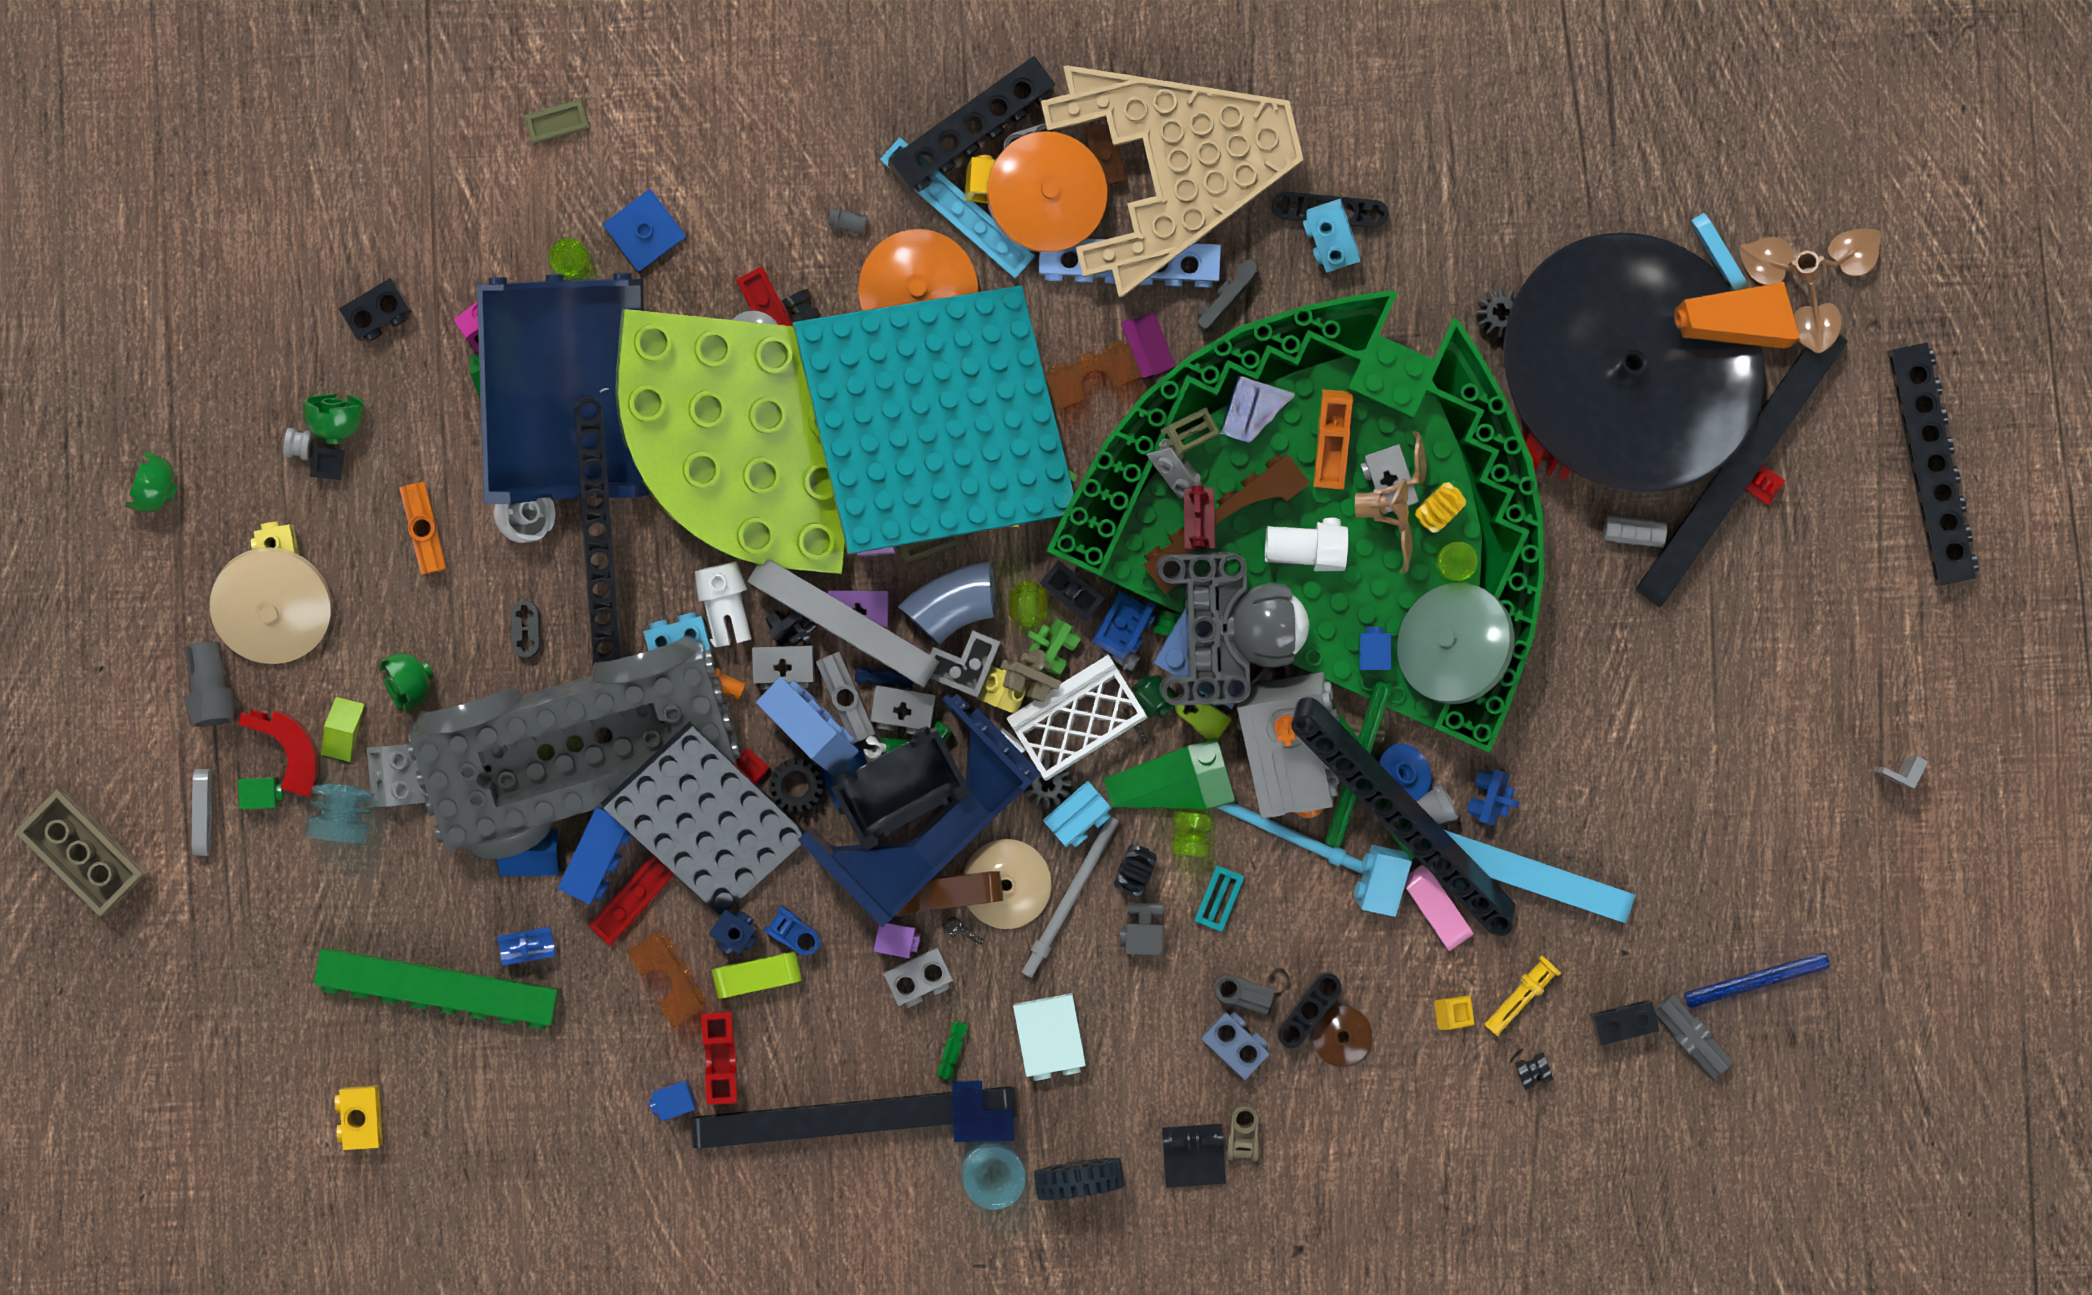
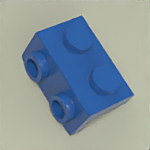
[1092,591,1156,660]

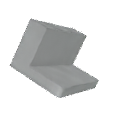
[1873,755,1928,789]

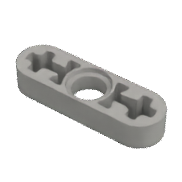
[192,769,212,856]

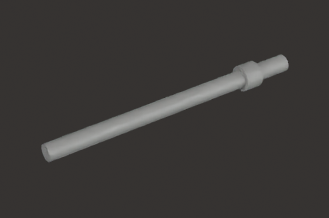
[1022,817,1120,978]

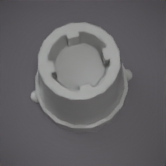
[1416,783,1459,825]

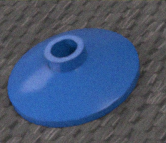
[1379,743,1431,801]

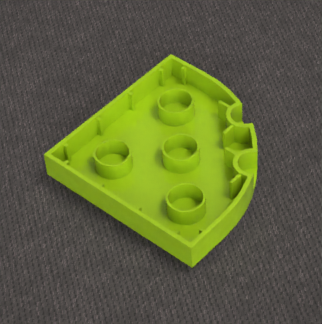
[615,309,845,574]

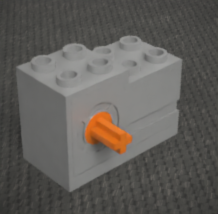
[1237,672,1340,819]

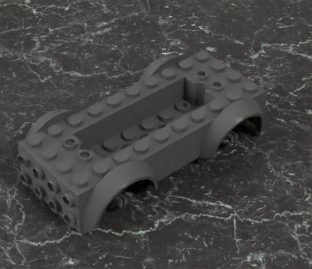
[407,635,741,859]

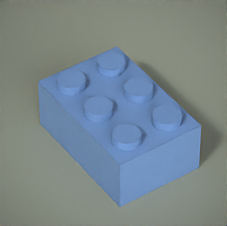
[756,676,859,776]

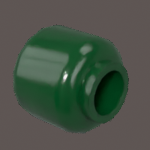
[1131,674,1175,719]

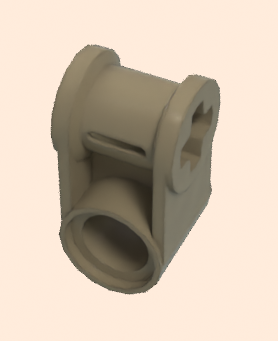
[1227,1102,1259,1162]

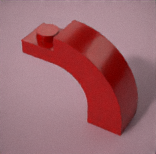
[238,709,320,797]

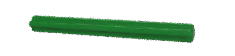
[1325,680,1392,847]

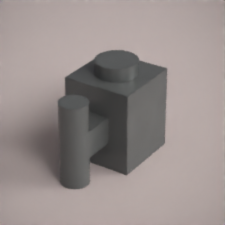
[1120,902,1164,955]

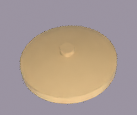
[210,548,332,664]

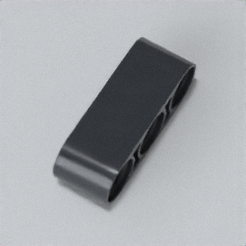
[1277,972,1341,1048]

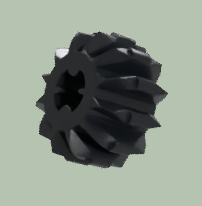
[1114,844,1157,897]

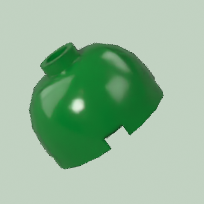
[303,394,364,444]
[124,451,178,513]
[378,653,433,714]

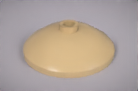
[963,839,1051,929]

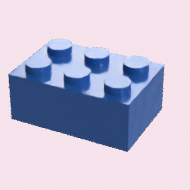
[557,807,633,904]

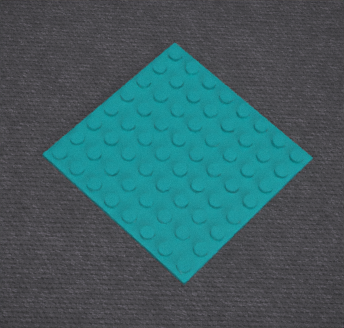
[793,285,1074,555]

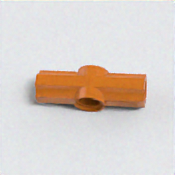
[400,481,447,575]

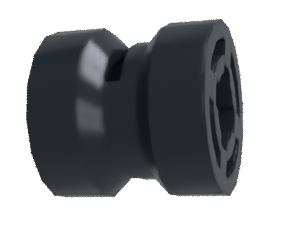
[782,289,821,324]
[1515,1052,1553,1091]

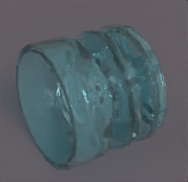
[304,783,375,845]
[960,1141,1026,1210]

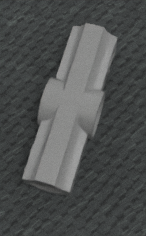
[816,651,876,744]

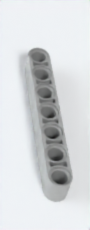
[747,559,940,687]

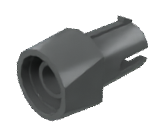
[183,642,239,727]

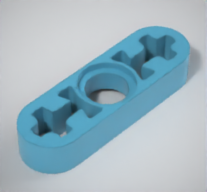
[1690,213,1748,291]

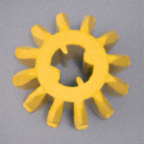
[1415,482,1466,533]

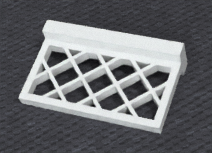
[1006,655,1148,781]

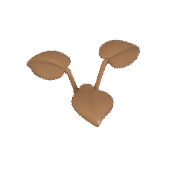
[1740,228,1881,353]
[1355,431,1427,573]

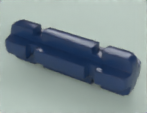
[855,667,913,688]

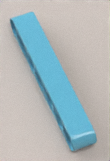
[1445,830,1636,923]

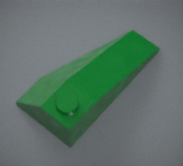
[1103,738,1235,810]

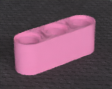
[1404,864,1474,951]

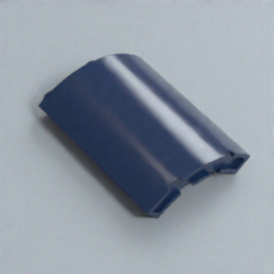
[477,273,649,504]

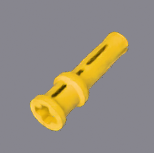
[1484,955,1561,1036]

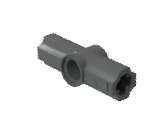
[1654,994,1733,1079]

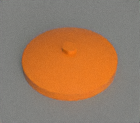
[986,131,1107,253]
[858,229,978,311]

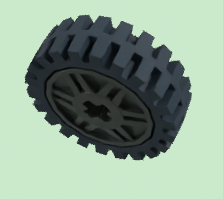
[1034,1158,1125,1201]

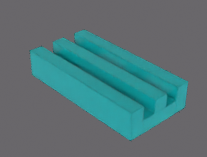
[1194,865,1245,932]

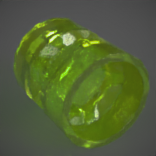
[549,238,592,280]
[1435,542,1478,581]
[1171,811,1213,857]

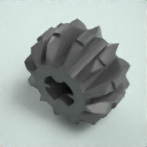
[1474,287,1515,339]
[1024,757,1073,809]

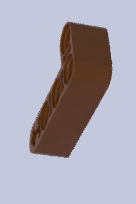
[895,870,1004,916]

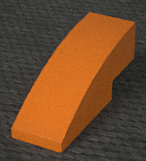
[1313,389,1353,489]

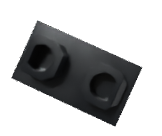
[765,610,818,647]

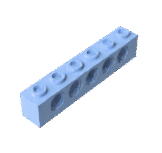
[1039,239,1221,288]

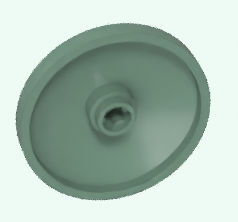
[1397,583,1514,704]

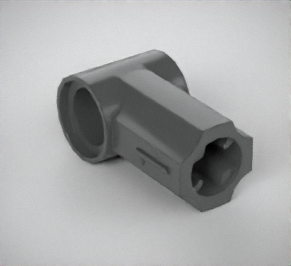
[1213,974,1274,1014]

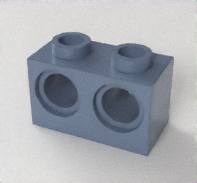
[1201,1011,1270,1080]

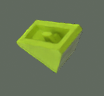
[321,697,366,762]

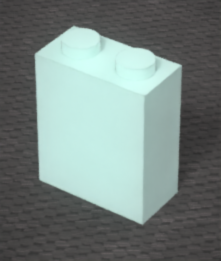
[1013,993,1086,1081]

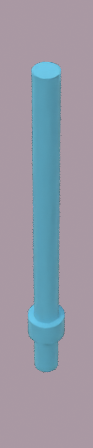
[1216,803,1363,874]

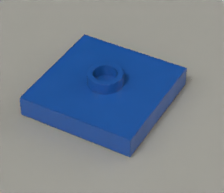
[602,189,687,273]

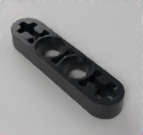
[1272,192,1389,228]

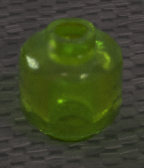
[1008,581,1048,627]

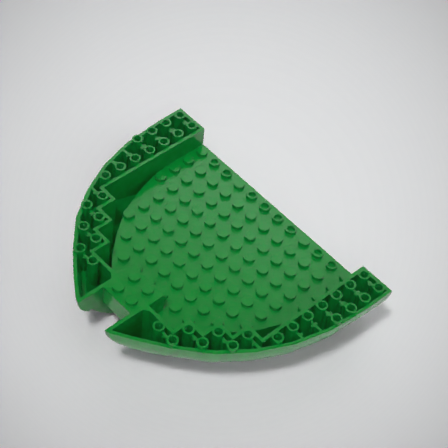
[1047,290,1544,753]

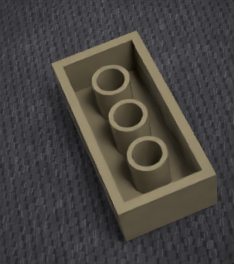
[15,788,149,917]

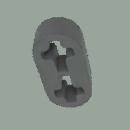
[511,600,541,657]

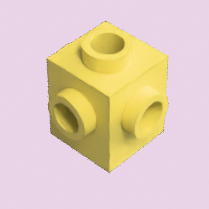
[251,521,299,555]
[978,666,1030,713]

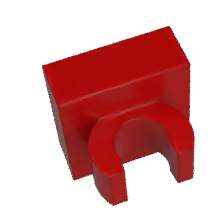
[1744,464,1786,505]

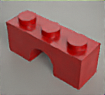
[701,1010,739,1105]

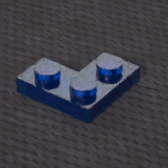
[952,1080,1014,1142]

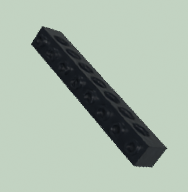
[1887,342,1979,586]

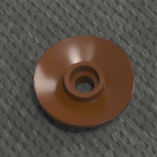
[1312,1006,1372,1066]

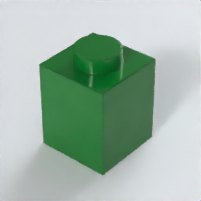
[238,777,284,809]

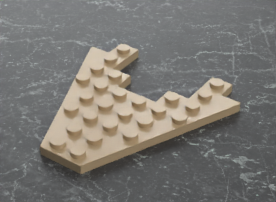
[1041,65,1304,298]

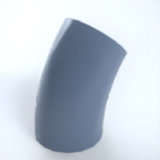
[898,562,996,645]

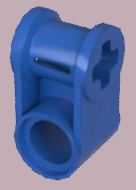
[763,905,822,955]

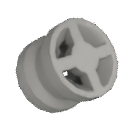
[283,428,313,460]

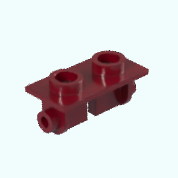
[1184,485,1215,550]

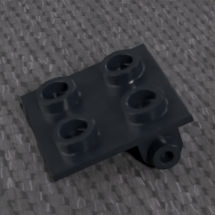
[1162,1124,1226,1188]

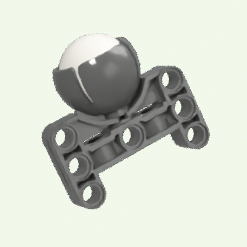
[1155,551,1309,706]

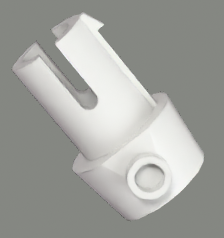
[1265,518,1348,571]
[695,561,751,647]

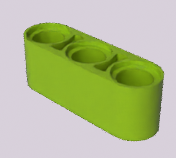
[711,951,802,999]

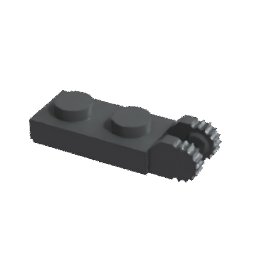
[1197,259,1259,333]

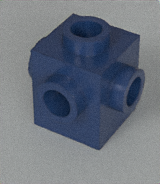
[709,908,758,955]

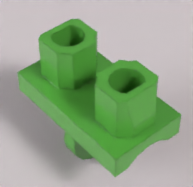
[1027,618,1081,675]

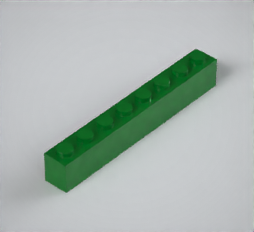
[314,948,560,1030]

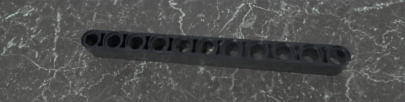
[1635,334,1848,608]
[574,394,620,671]
[1291,697,1516,936]
[690,1086,1018,1148]

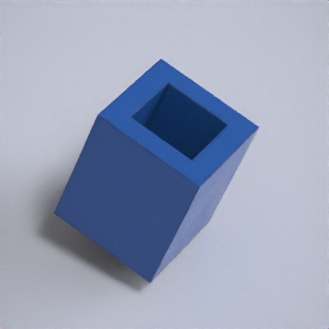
[1359,627,1391,670]
[649,1079,697,1121]

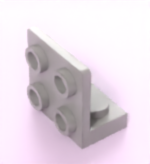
[367,744,428,807]

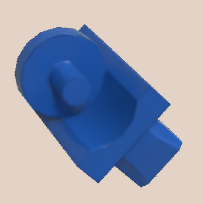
[1467,769,1520,826]
[497,926,556,966]

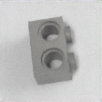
[883,946,954,1008]

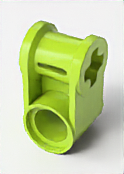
[1174,695,1232,740]

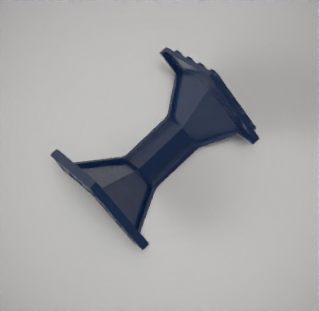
[798,694,1041,927]

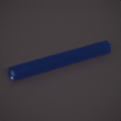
[1684,953,1830,1008]

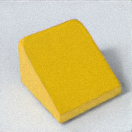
[1434,995,1475,1030]

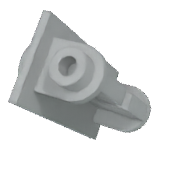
[1147,438,1201,499]

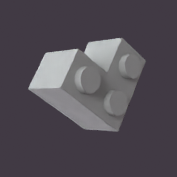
[930,630,1001,698]

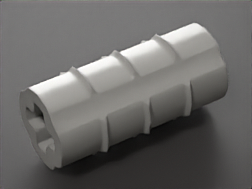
[1603,514,1667,548]

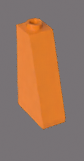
[1674,282,1800,349]

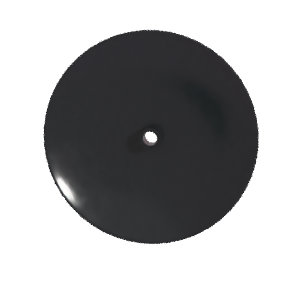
[1503,232,1765,493]

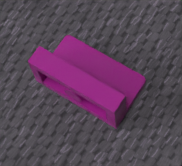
[1121,312,1175,380]

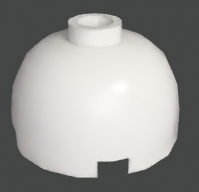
[493,498,556,543]

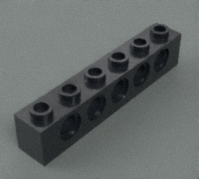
[888,56,1055,193]

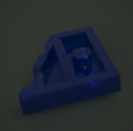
[1219,376,1294,443]

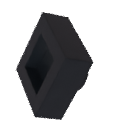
[310,447,345,480]

